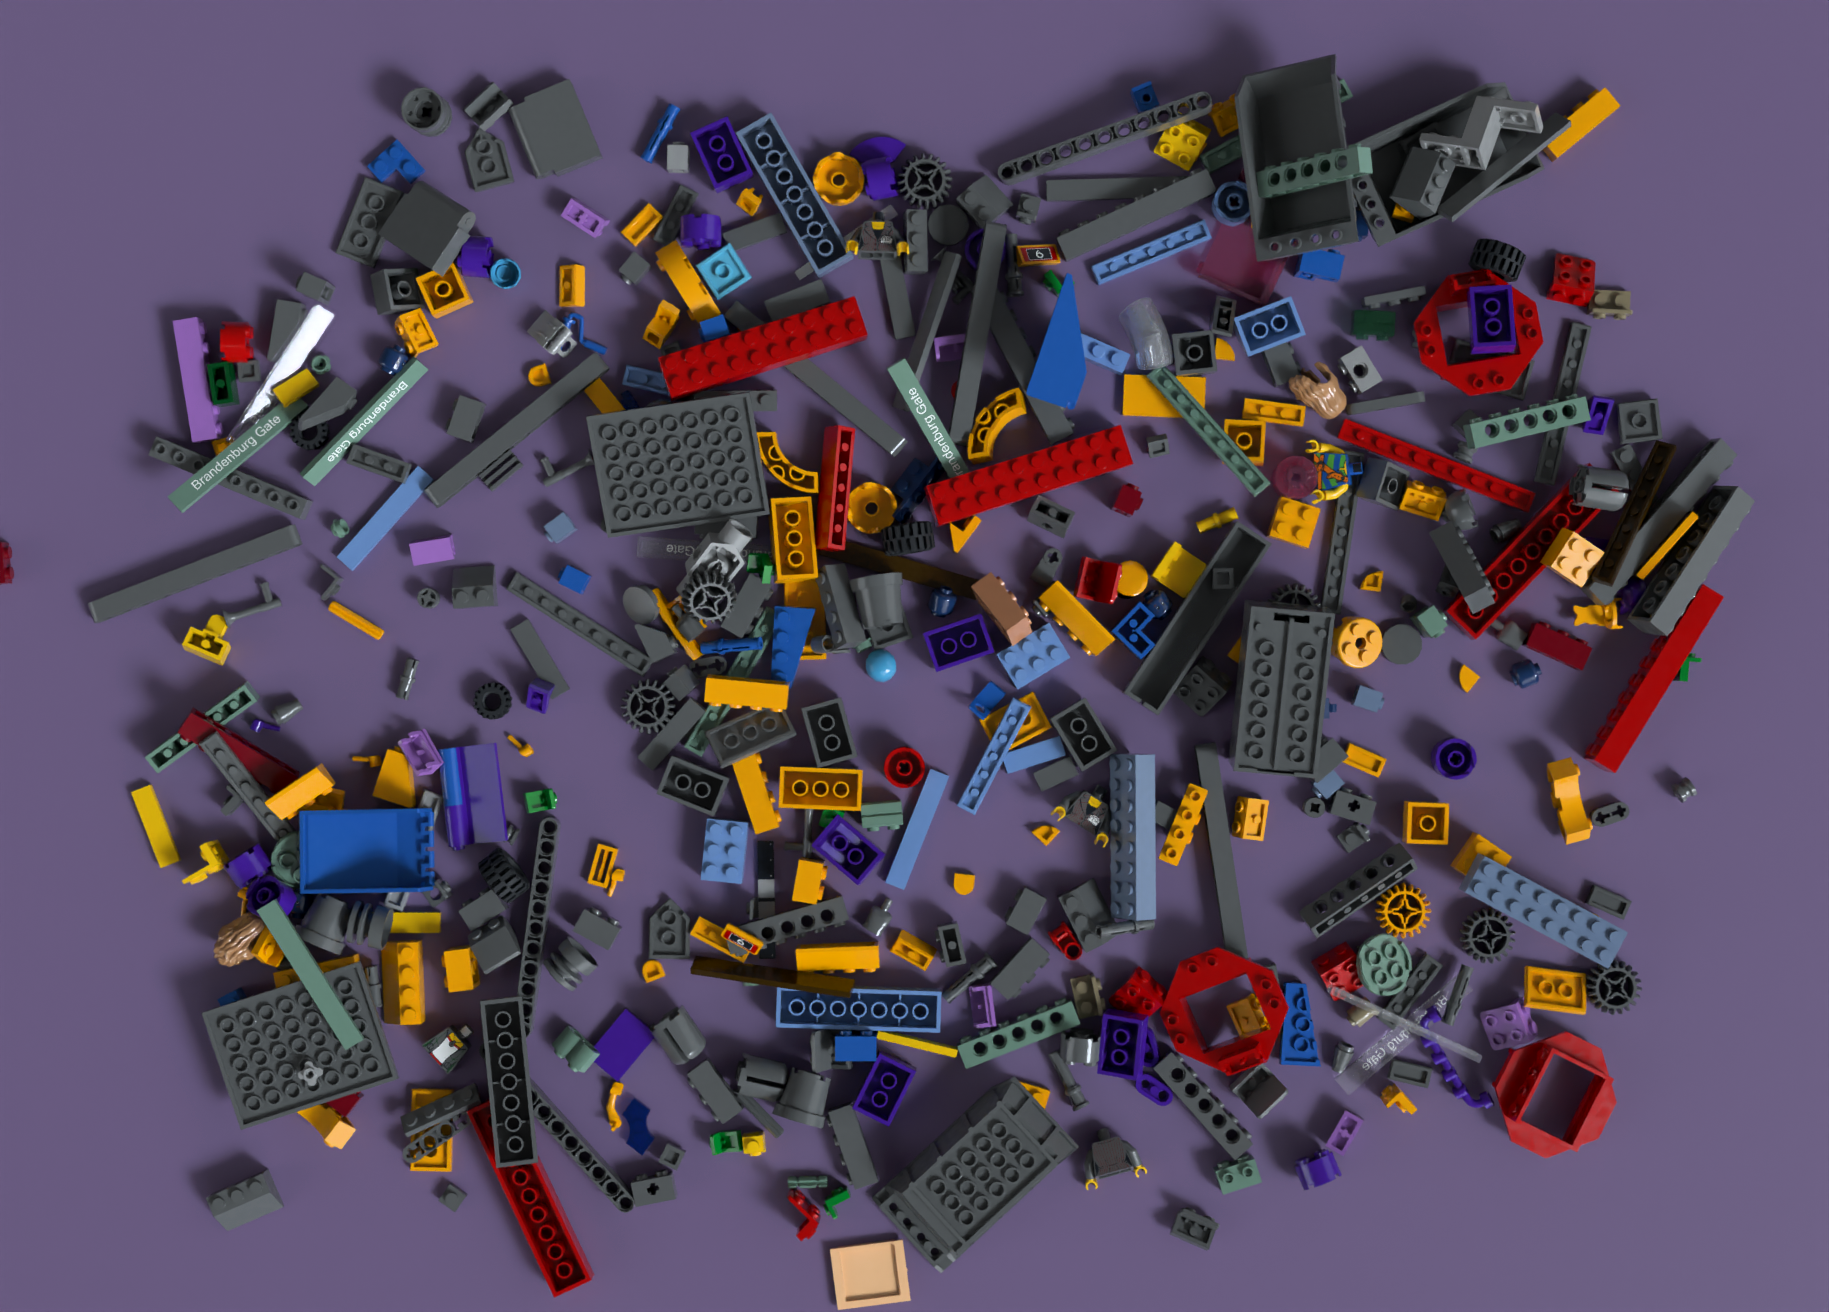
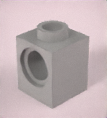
[667,142,690,173]

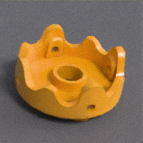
[813,152,864,206]
[848,482,897,534]
[1331,616,1382,668]

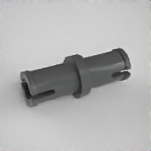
[396,657,420,700]
[364,965,383,1007]

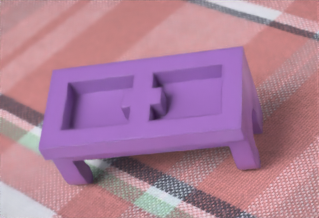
[561,198,610,238]
[934,334,965,363]
[409,534,456,566]
[398,729,444,776]
[968,983,996,1028]
[1325,1110,1364,1156]

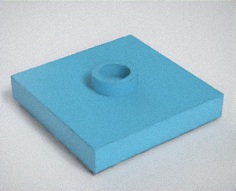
[696,243,752,300]

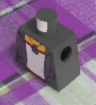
[422,1024,474,1074]

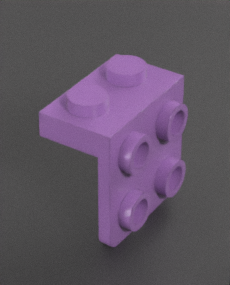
[1480,997,1538,1050]

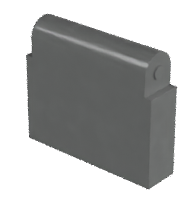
[508,79,603,179]
[378,181,476,277]

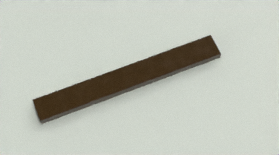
[1592,440,1677,587]
[819,541,979,600]
[690,956,855,998]

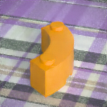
[655,240,721,326]
[968,387,1027,465]
[757,432,819,494]
[1547,757,1593,845]
[297,1103,356,1149]

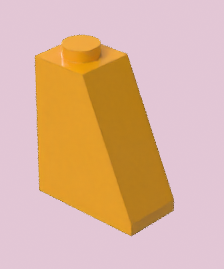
[372,746,416,808]

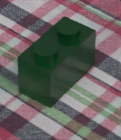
[207,361,240,407]

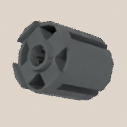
[1569,464,1629,511]
[648,1005,706,1065]
[733,1053,789,1102]

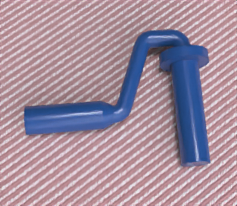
[561,312,607,355]

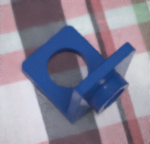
[968,681,1006,720]

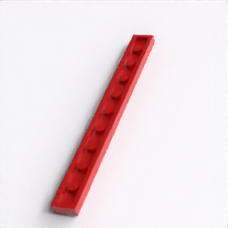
[1337,419,1536,513]

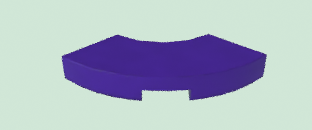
[849,137,906,163]

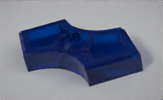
[622,1097,655,1155]

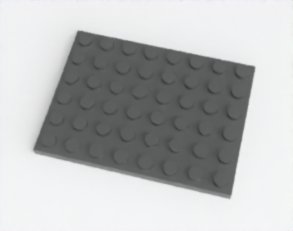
[586,391,770,538]
[202,961,399,1130]

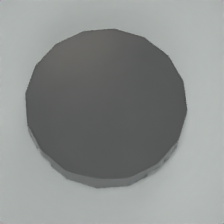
[928,204,969,246]
[623,584,659,625]
[1381,624,1422,664]

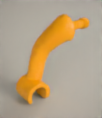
[606,1082,624,1131]

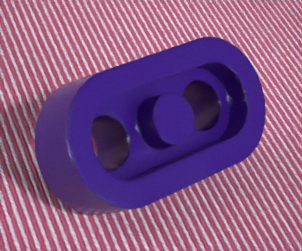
[1144,1027,1160,1067]
[1135,1073,1173,1106]

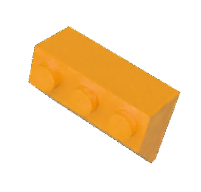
[264,763,336,820]

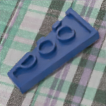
[771,605,816,689]
[1279,982,1321,1067]

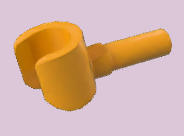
[507,735,534,757]
[352,755,382,767]
[607,869,625,897]
[237,887,248,916]

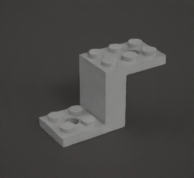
[1419,96,1543,170]

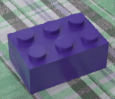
[690,116,754,193]
[1467,285,1516,354]
[923,614,994,672]
[1097,1008,1149,1081]
[852,1050,916,1127]

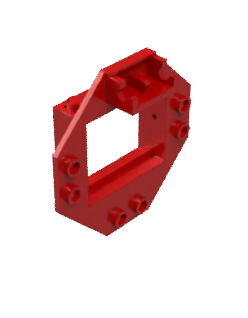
[1413,269,1544,396]
[1160,947,1289,1076]
[1491,1031,1617,1158]

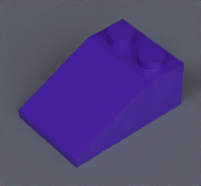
[811,814,886,885]

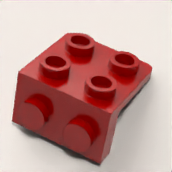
[1546,253,1596,307]
[1073,556,1122,604]
[1311,941,1364,1001]
[1109,966,1168,1018]
[787,1188,821,1242]

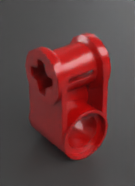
[1047,921,1082,960]

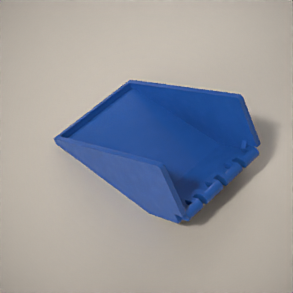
[1026,273,1087,410]
[299,808,435,894]

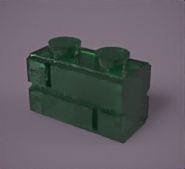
[1350,310,1396,341]

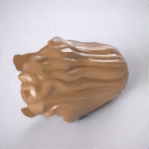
[1289,361,1347,419]
[213,912,266,967]

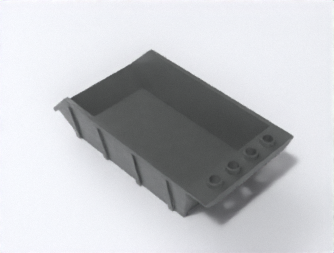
[1234,54,1359,262]
[1347,82,1545,247]
[872,1076,1079,1273]

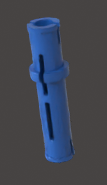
[640,103,680,164]
[700,637,763,654]

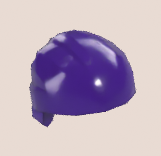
[1616,576,1647,615]

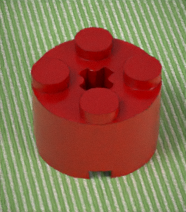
[220,321,254,363]
[884,746,925,788]

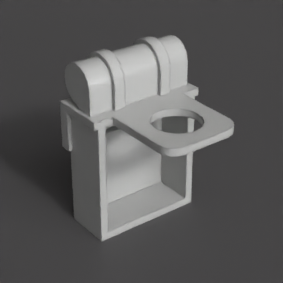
[527,310,577,358]

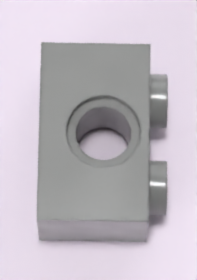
[1337,345,1382,395]

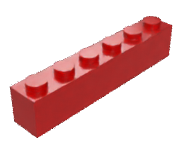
[815,425,855,551]

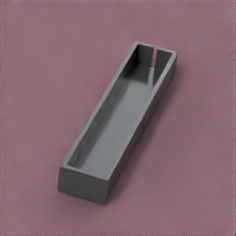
[1122,521,1272,715]

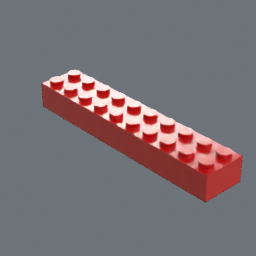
[658,296,868,401]
[924,425,1133,527]
[1442,463,1619,640]
[1584,584,1724,773]
[467,1099,594,1298]

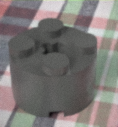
[1060,1028,1101,1067]

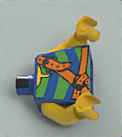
[1305,440,1363,504]

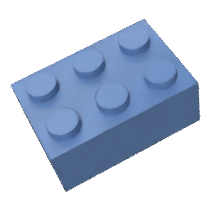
[996,623,1070,689]
[701,817,749,884]

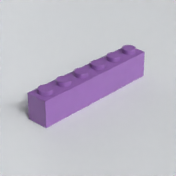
[173,317,223,444]

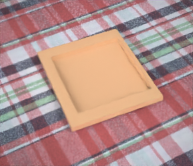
[830,1239,911,1310]

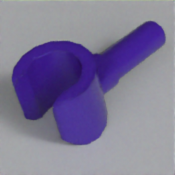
[250,719,281,733]

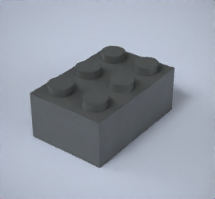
[801,697,858,768]
[1049,697,1117,772]
[656,755,731,817]

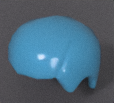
[490,258,521,289]
[866,649,896,682]

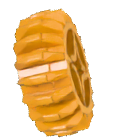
[1375,883,1431,938]

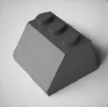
[1390,147,1456,220]
[1057,878,1117,953]
[206,1169,284,1231]

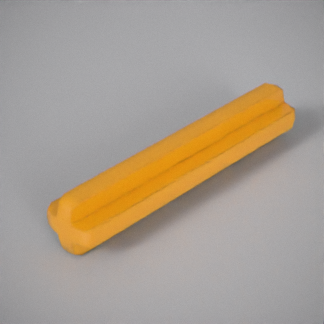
[328,601,384,640]

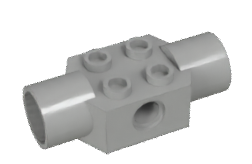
[676,519,753,599]

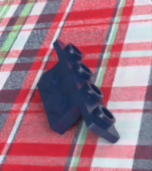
[890,457,945,524]

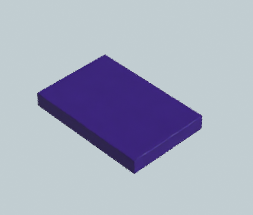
[594,1008,655,1082]

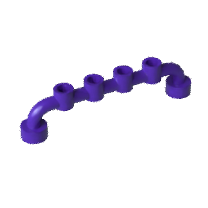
[1420,1005,1495,1109]

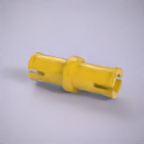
[1196,507,1239,534]

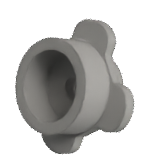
[298,1061,323,1086]

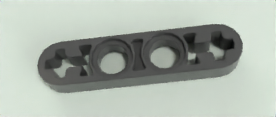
[1346,391,1426,416]
[403,1110,471,1163]

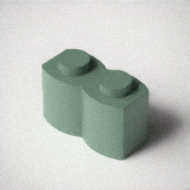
[552,1026,600,1073]

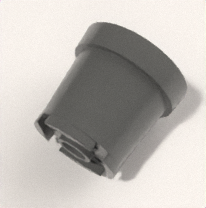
[849,572,903,629]
[295,893,354,955]
[772,1067,831,1128]

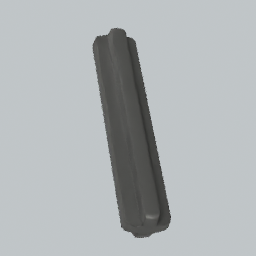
[736,1094,784,1138]

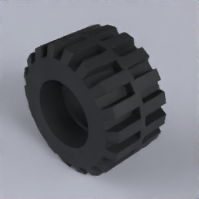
[1468,238,1526,282]
[881,521,935,556]
[478,848,530,903]

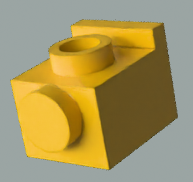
[742,1131,766,1156]

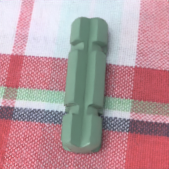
[788,1176,828,1188]

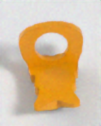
[1573,598,1623,629]

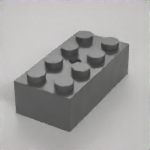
[1429,521,1495,614]

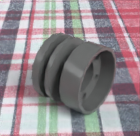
[401,87,452,137]
[346,900,394,950]
[543,936,598,992]

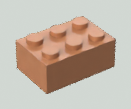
[971,572,1032,646]

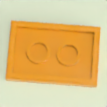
[979,692,1052,750]
[1524,966,1586,1015]

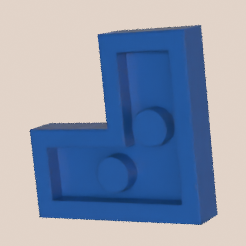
[367,139,426,184]

